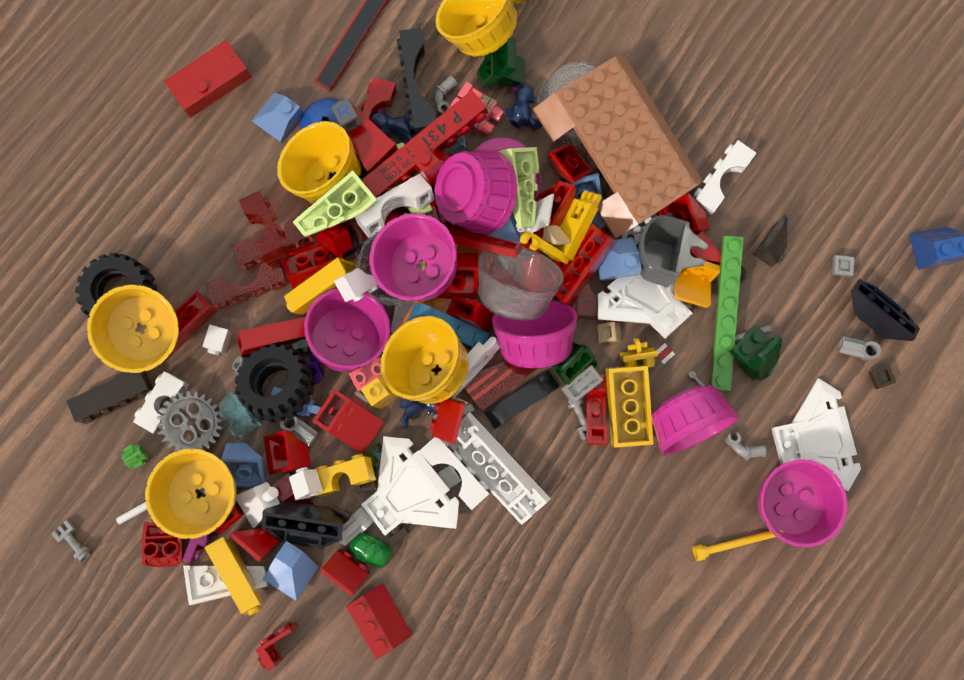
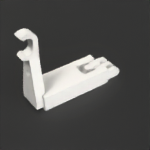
[450,337,500,398]

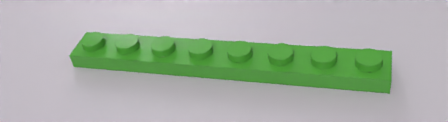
[710,236,744,391]

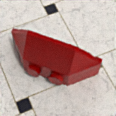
[521,181,576,253]

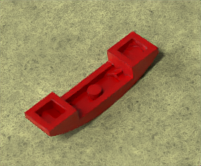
[586,374,608,446]

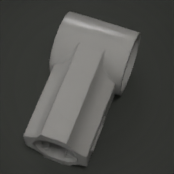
[837,336,881,361]
[280,415,319,447]
[339,507,374,546]

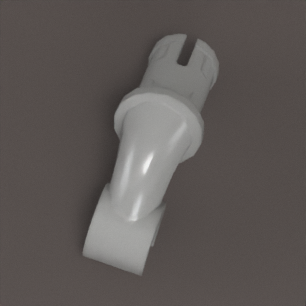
[434,76,457,116]
[725,432,766,460]

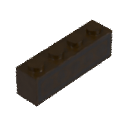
[66,371,153,424]

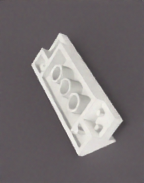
[449,412,551,525]

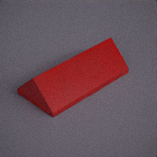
[548,224,617,304]
[161,290,217,364]

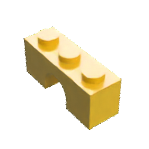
[315,454,376,496]

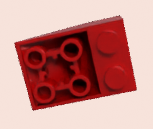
[312,389,385,454]

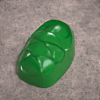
[350,532,392,568]

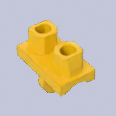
[619,338,658,367]

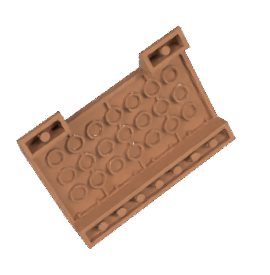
[533,54,703,239]

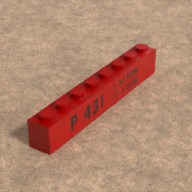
[362,90,489,198]

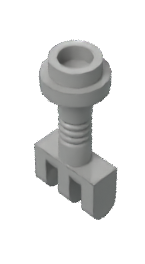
[568,399,586,441]
[51,519,90,562]

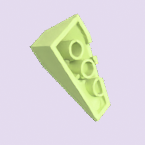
[497,147,539,228]
[293,171,378,237]

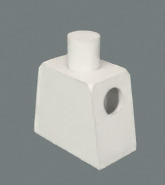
[236,482,280,529]

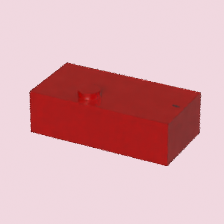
[164,40,252,118]

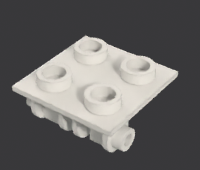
[516,194,554,238]

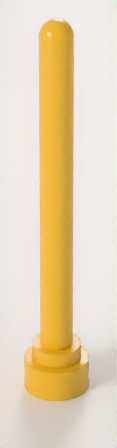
[692,530,783,562]

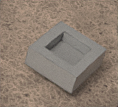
[832,255,854,277]

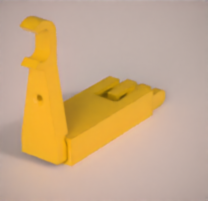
[520,190,602,264]

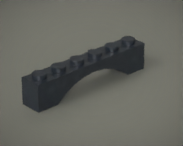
[397,27,436,135]

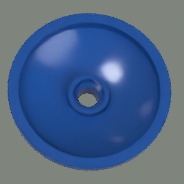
[300,98,341,130]

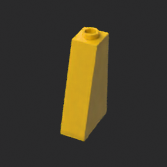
[284,258,359,315]
[361,377,399,409]
[205,537,265,616]

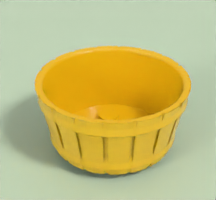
[436,0,517,57]
[277,121,361,204]
[87,285,179,373]
[381,316,469,404]
[145,449,236,539]

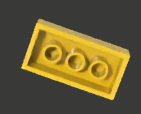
[605,365,654,448]

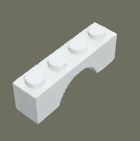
[693,140,756,217]
[355,174,435,238]
[334,268,379,302]
[419,437,489,510]

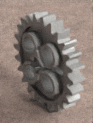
[156,391,222,452]

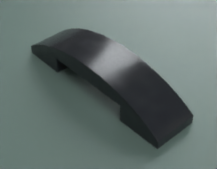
[485,372,559,429]

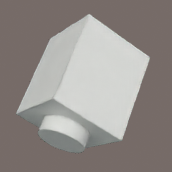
[202,325,233,356]
[289,467,323,500]

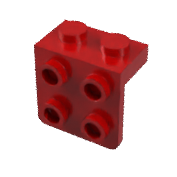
[256,622,299,671]

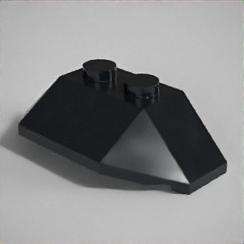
[851,279,920,341]
[262,501,343,549]

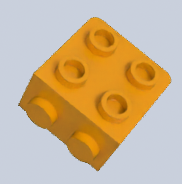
[674,261,720,308]

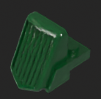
[476,37,525,86]
[730,325,782,381]
[550,342,598,385]

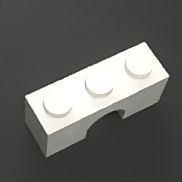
[133,371,190,434]

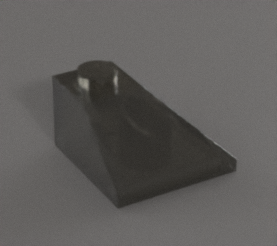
[753,215,787,267]

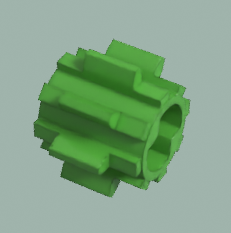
[121,444,148,469]

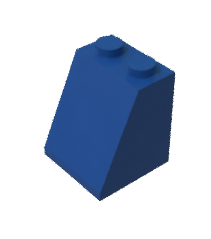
[909,227,964,270]

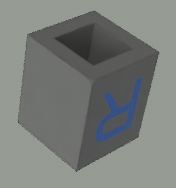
[331,97,362,133]

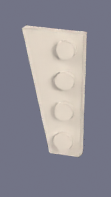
[183,566,269,606]

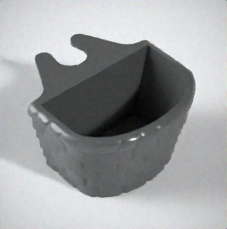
[638,215,708,287]

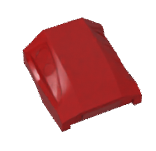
[141,522,184,567]

